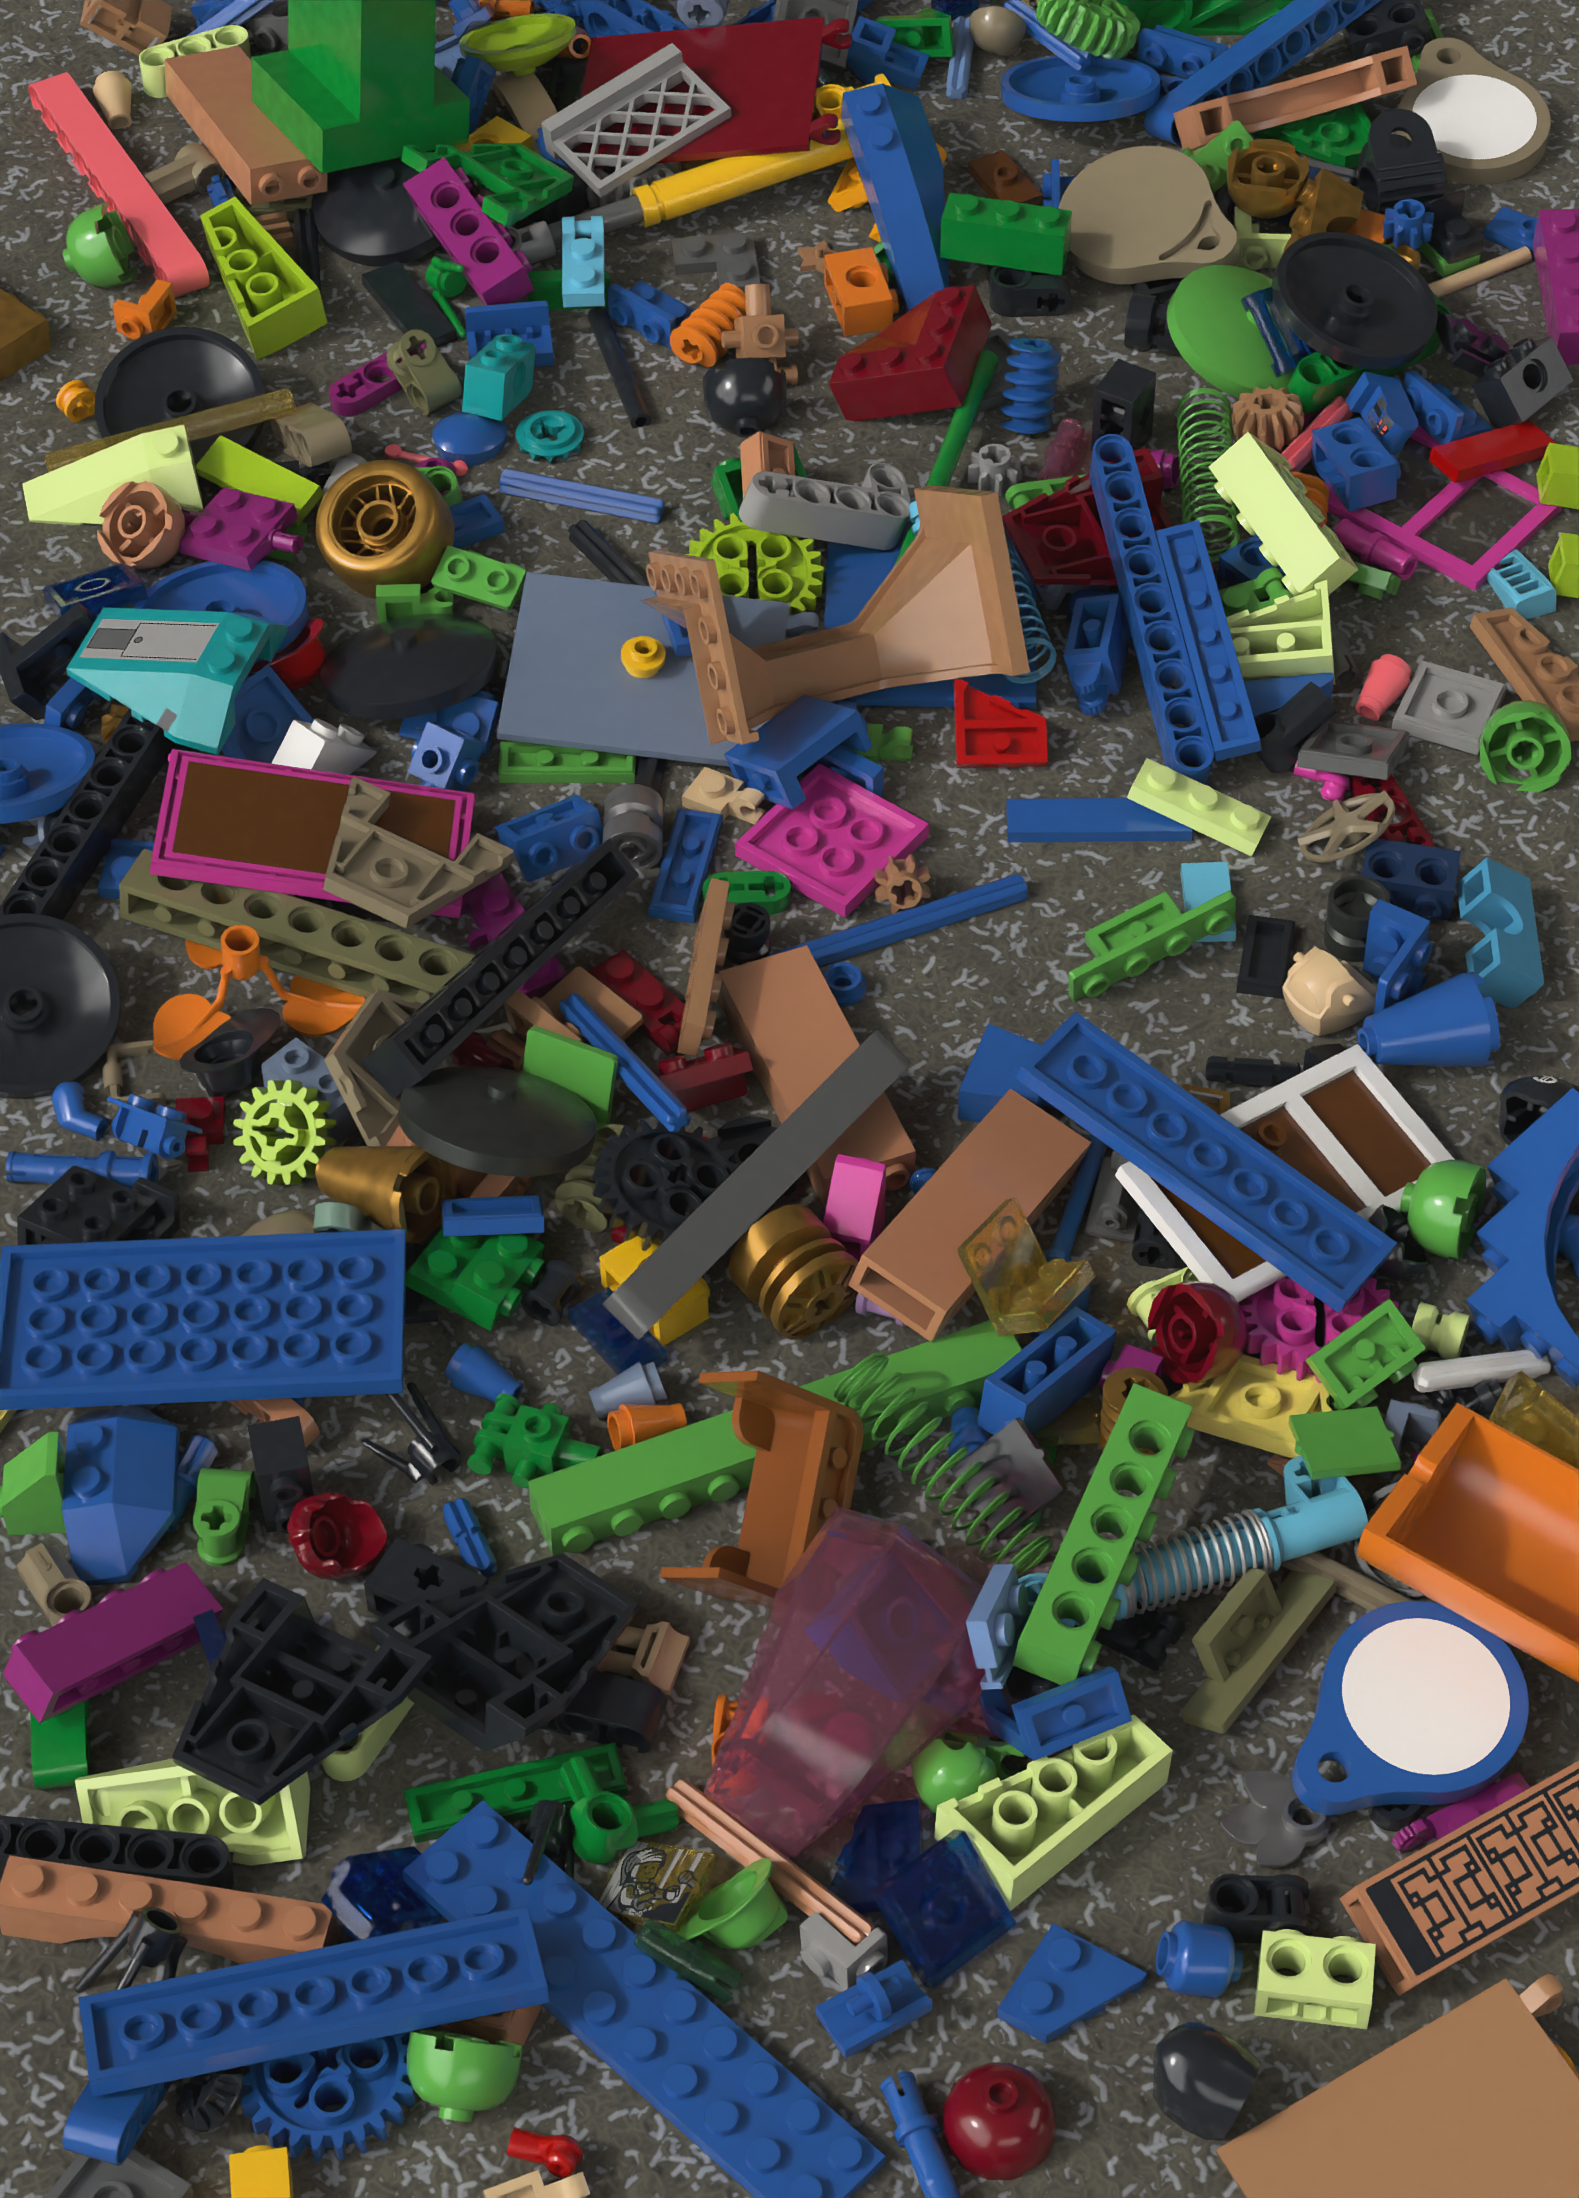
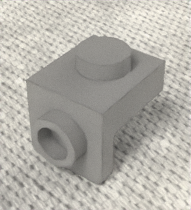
[800,1911,888,1990]

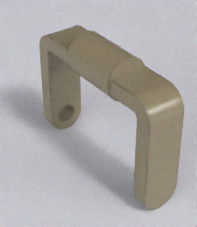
[102,1040,167,1111]

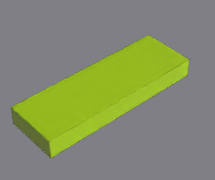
[195,435,324,526]

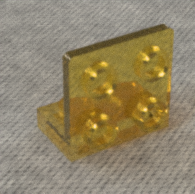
[958,1198,1096,1336]

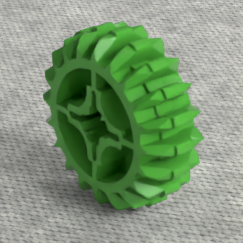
[1035,0,1141,59]

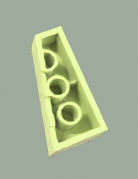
[1209,432,1358,596]
[934,1715,1173,1912]

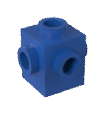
[407,722,486,791]

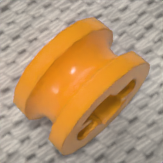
[56,380,96,423]

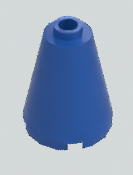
[1358,972,1500,1068]

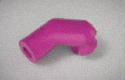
[1293,760,1350,802]

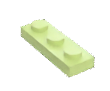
[1127,758,1271,857]

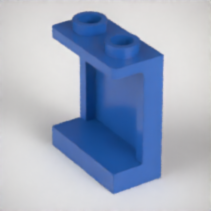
[724,694,872,809]
[974,1666,1132,1761]

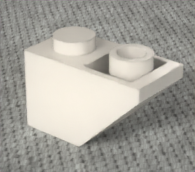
[272,718,377,775]

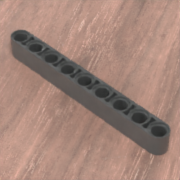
[602,1029,912,1340]

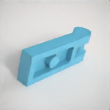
[562,216,605,307]

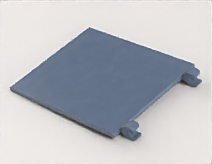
[497,572,819,767]

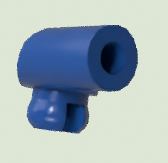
[52,1081,108,1141]

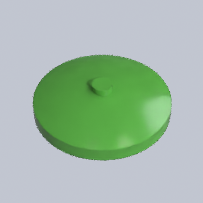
[1167,265,1318,398]

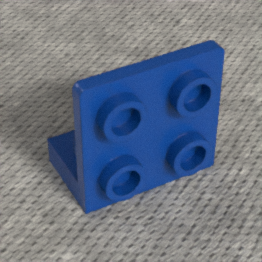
[1362,899,1433,1014]

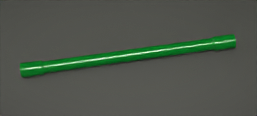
[894,350,999,566]

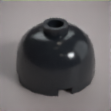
[703,357,787,438]

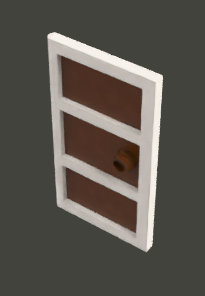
[1115,1044,1455,1302]

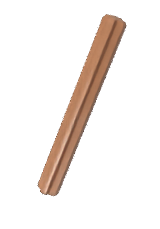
[666,1779,876,1947]

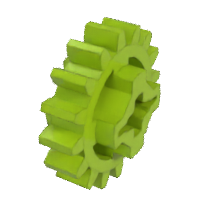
[233,1080,337,1185]

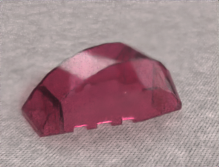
[703,1506,985,1860]

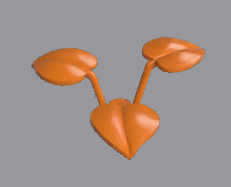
[153,925,366,1060]

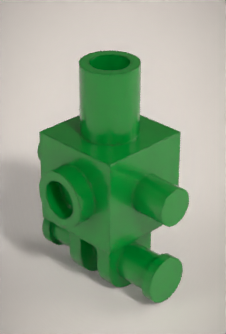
[467,1394,603,1489]

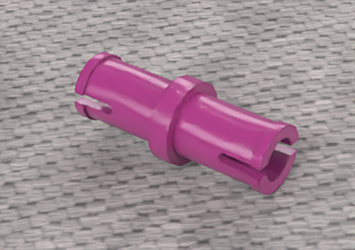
[1333,518,1418,581]

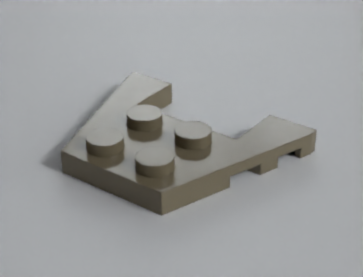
[323,776,514,929]

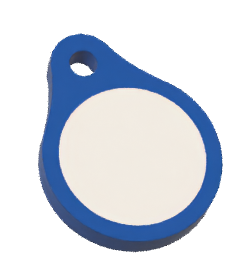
[1291,1601,1529,1815]

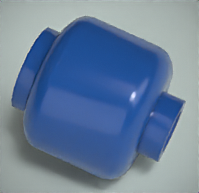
[1155,1920,1243,1999]

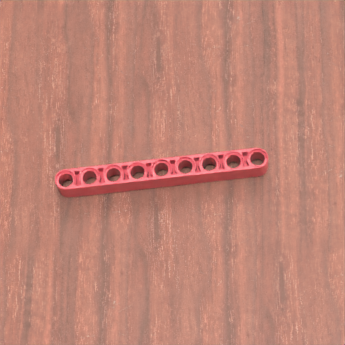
[28,72,210,298]

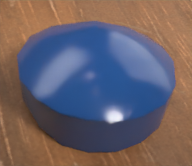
[432,412,507,466]

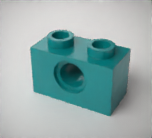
[462,334,536,421]

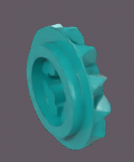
[516,410,584,464]

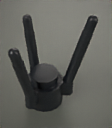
[361,1382,461,1486]
[518,1800,575,1886]
[74,1907,188,1993]

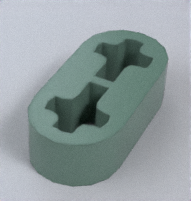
[313,1202,372,1233]

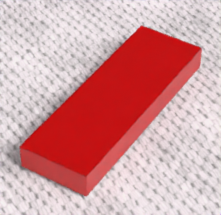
[1429,420,1556,483]

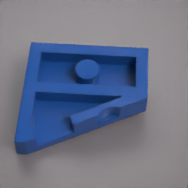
[997,1923,1147,2044]

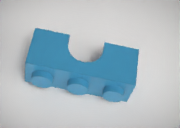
[1456,857,1544,1008]

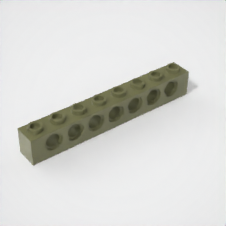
[119,849,475,1004]

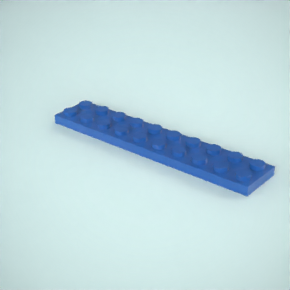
[403,1800,885,2198]

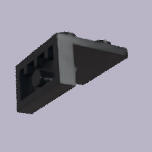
[17,1166,155,1245]

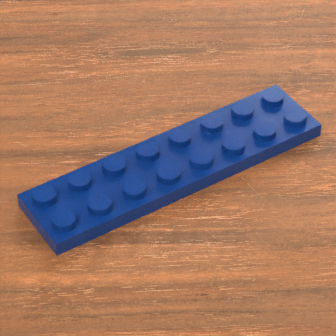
[1015,1011,1397,1313]
[78,1906,549,2097]

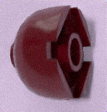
[1148,1281,1247,1384]
[942,2062,1056,2180]

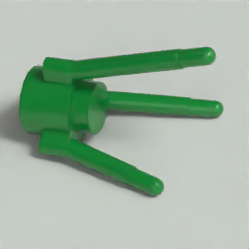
[426,256,469,338]

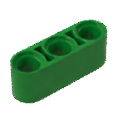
[30,1699,91,1790]

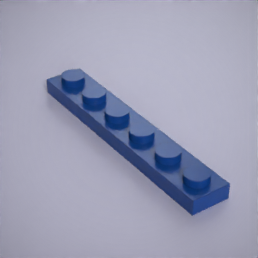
[1156,520,1261,761]

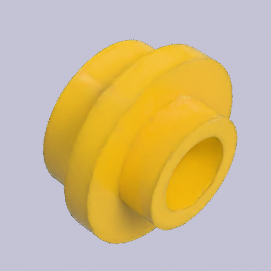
[621,636,666,678]

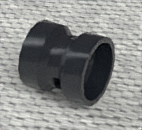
[724,903,771,965]

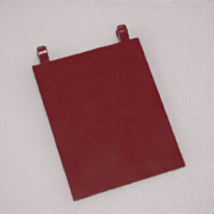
[571,17,852,170]

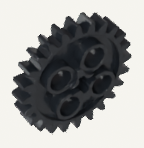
[591,1119,741,1251]

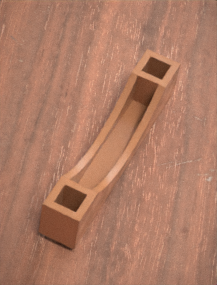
[1173,46,1417,150]
[0,1855,339,1964]

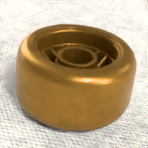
[316,460,454,599]

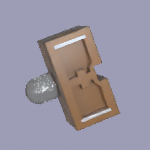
[80,0,173,56]

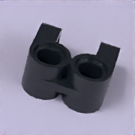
[987,261,1072,317]

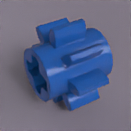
[1383,199,1434,250]

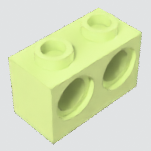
[1254,1929,1376,2029]

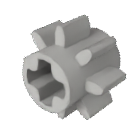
[968,444,1021,496]

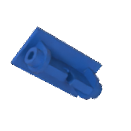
[107,1093,203,1159]

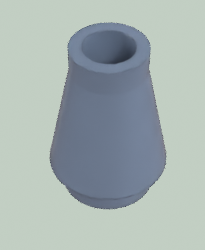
[588,1361,668,1420]

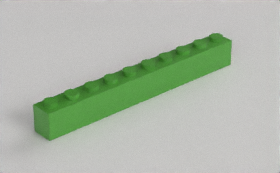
[528,1316,1022,1556]

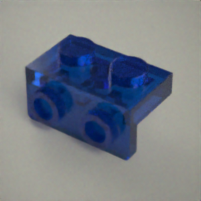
[321,1846,443,1940]

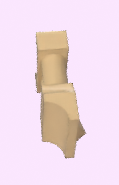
[595,1621,690,1695]

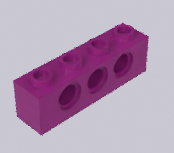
[403,157,534,306]

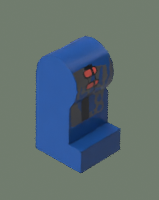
[1345,371,1418,455]

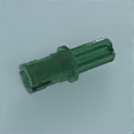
[634,1918,743,2004]

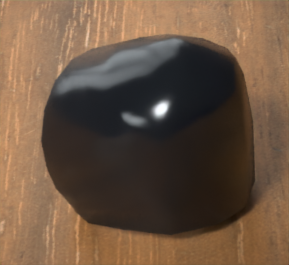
[1153,2022,1261,2141]

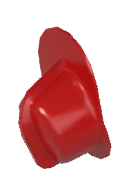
[249,618,327,690]

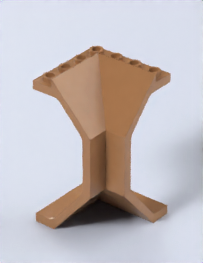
[641,485,1030,745]

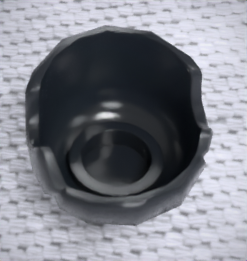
[1367,1204,1430,1281]

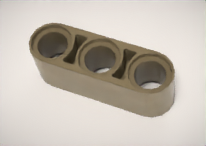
[270,402,352,467]

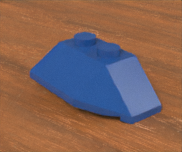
[62,1405,180,1586]

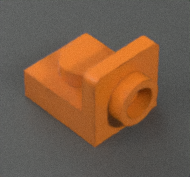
[112,279,177,340]

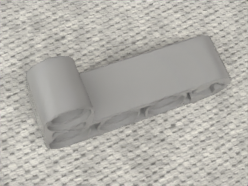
[739,463,911,550]

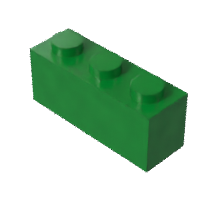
[940,193,1072,276]

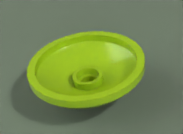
[459,13,577,76]

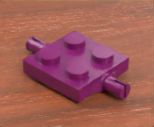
[179,487,304,571]

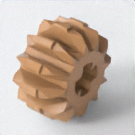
[1231,385,1304,451]

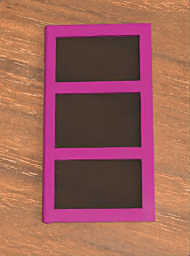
[1273,397,1564,591]

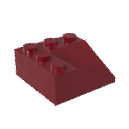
[829,285,992,422]

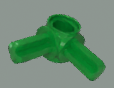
[560,1755,680,1864]

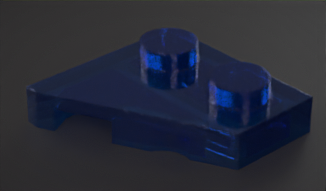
[828,1799,926,1914]

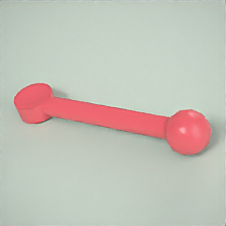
[384,444,468,476]

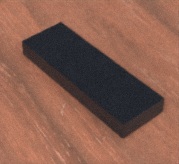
[362,261,457,348]

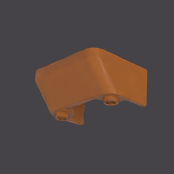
[660,1370,864,1612]

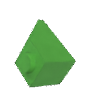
[0,1432,66,1535]

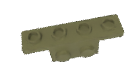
[1180,1567,1337,1734]

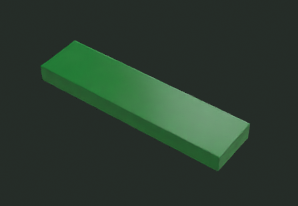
[403,1742,628,1844]

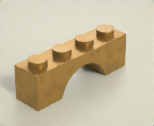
[1284,167,1364,252]

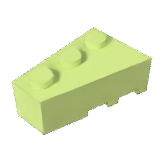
[1226,580,1335,684]

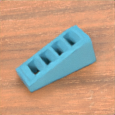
[1487,549,1556,620]

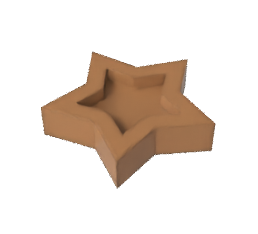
[797,240,838,273]

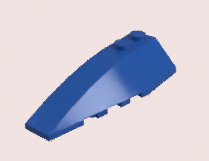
[841,83,949,313]

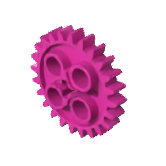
[1239,1276,1399,1383]

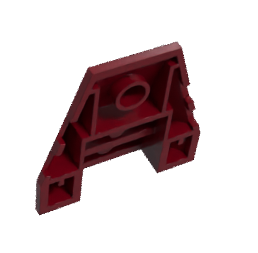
[1002,447,1215,585]

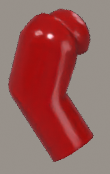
[507,2127,583,2178]

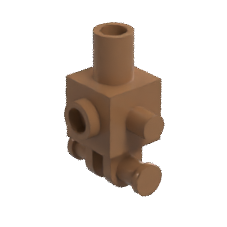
[721,284,799,386]

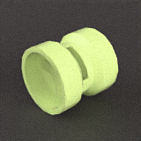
[1412,1302,1470,1360]

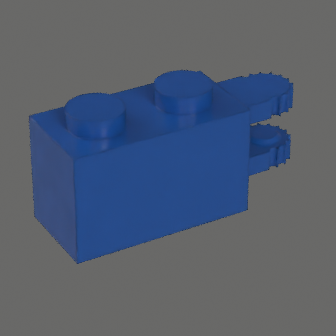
[1064,594,1131,716]

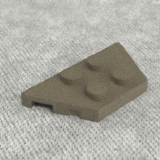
[324,989,446,1146]

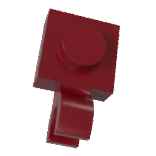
[175,1096,226,1172]

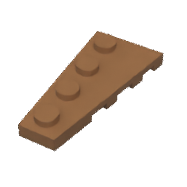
[1470,607,1579,742]
[677,878,735,1057]

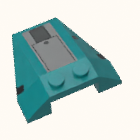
[66,607,288,755]

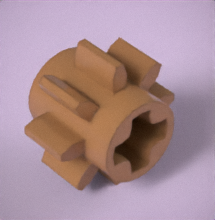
[874,854,931,914]

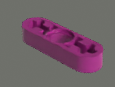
[329,344,425,417]

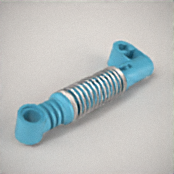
[1018,1455,1368,1627]

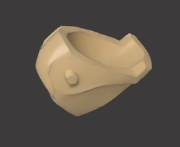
[1283,946,1377,1036]

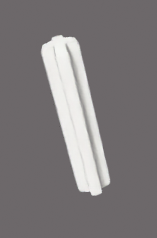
[1411,1350,1551,1393]

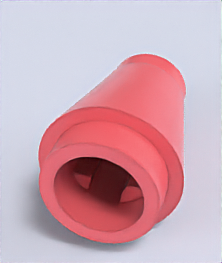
[1355,654,1412,721]

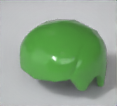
[911,1739,999,1814]

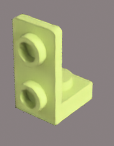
[1233,206,1291,270]

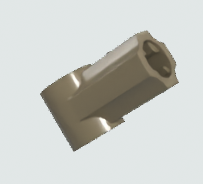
[143,142,226,204]
[17,1543,95,1627]

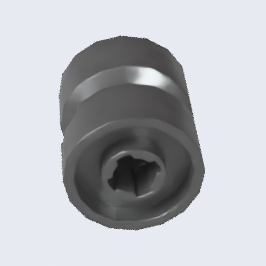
[603,784,663,869]

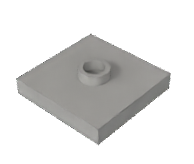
[1392,660,1507,755]

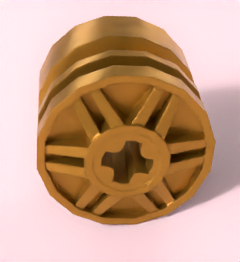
[728,1204,859,1340]

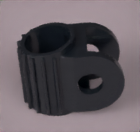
[1358,109,1445,215]

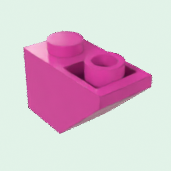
[823,1154,886,1262]

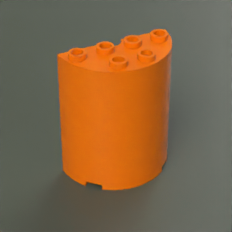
[1357,1403,1579,1683]

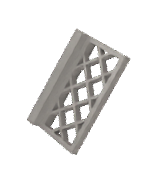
[541,43,732,197]

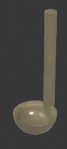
[970,0,1030,57]

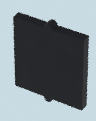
[951,1417,1068,1540]

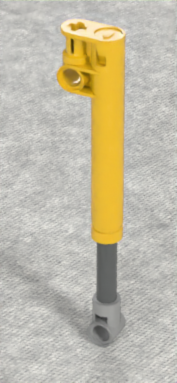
[503,73,892,264]

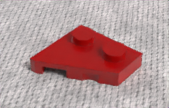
[954,679,1048,768]

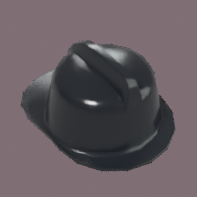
[179,1008,282,1099]

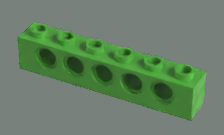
[1013,1383,1196,1685]

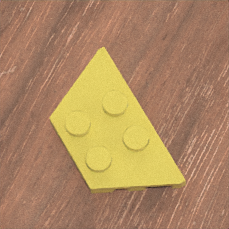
[1168,1354,1332,1459]

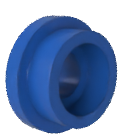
[823,962,866,1007]

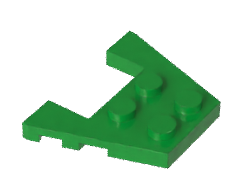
[401,143,574,227]

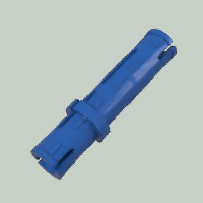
[880,2071,962,2198]

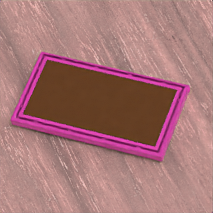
[150,749,476,919]

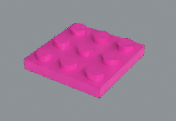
[735,763,929,918]

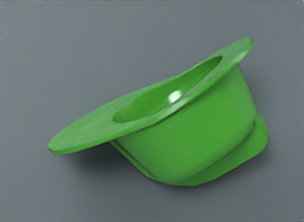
[661,1858,788,1949]

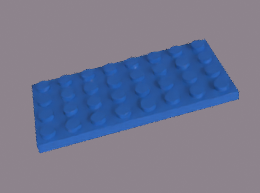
[0,1229,407,1410]

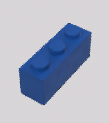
[977,1306,1117,1437]

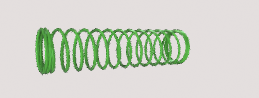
[1176,388,1240,563]
[834,1352,1053,1578]

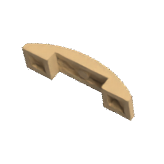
[491,72,558,156]

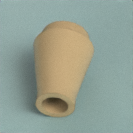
[93,71,132,130]

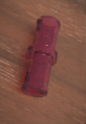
[1038,418,1085,481]

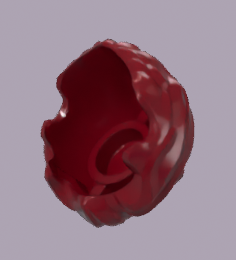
[287,1492,389,1580]

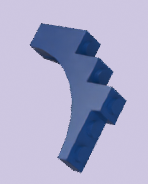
[1466,1088,1579,1388]

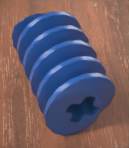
[1000,338,1061,434]

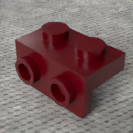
[652,1043,753,1112]

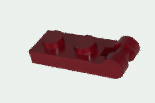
[587,949,685,1056]

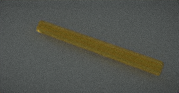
[45,389,296,473]

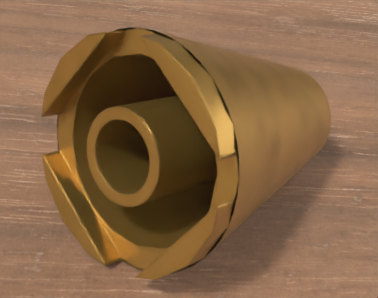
[315,1146,457,1244]

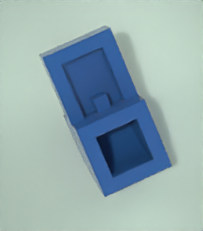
[847,16,929,91]

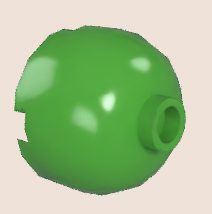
[63,202,137,289]
[1479,700,1571,792]
[1400,1159,1487,1261]
[407,2030,524,2122]

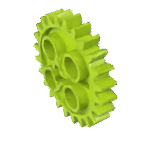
[685,513,824,616]

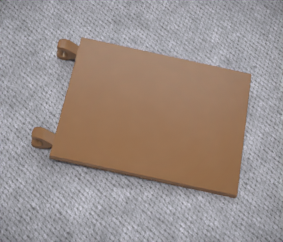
[1216,1974,1579,2198]

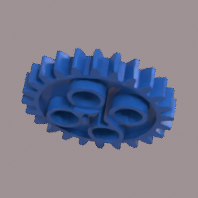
[239,2031,416,2162]

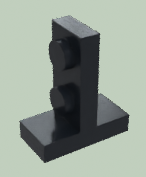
[0,602,97,721]

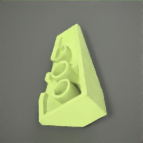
[75,1759,310,1866]

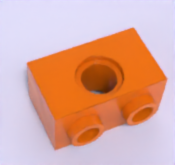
[824,247,899,337]

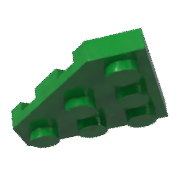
[1250,103,1371,168]

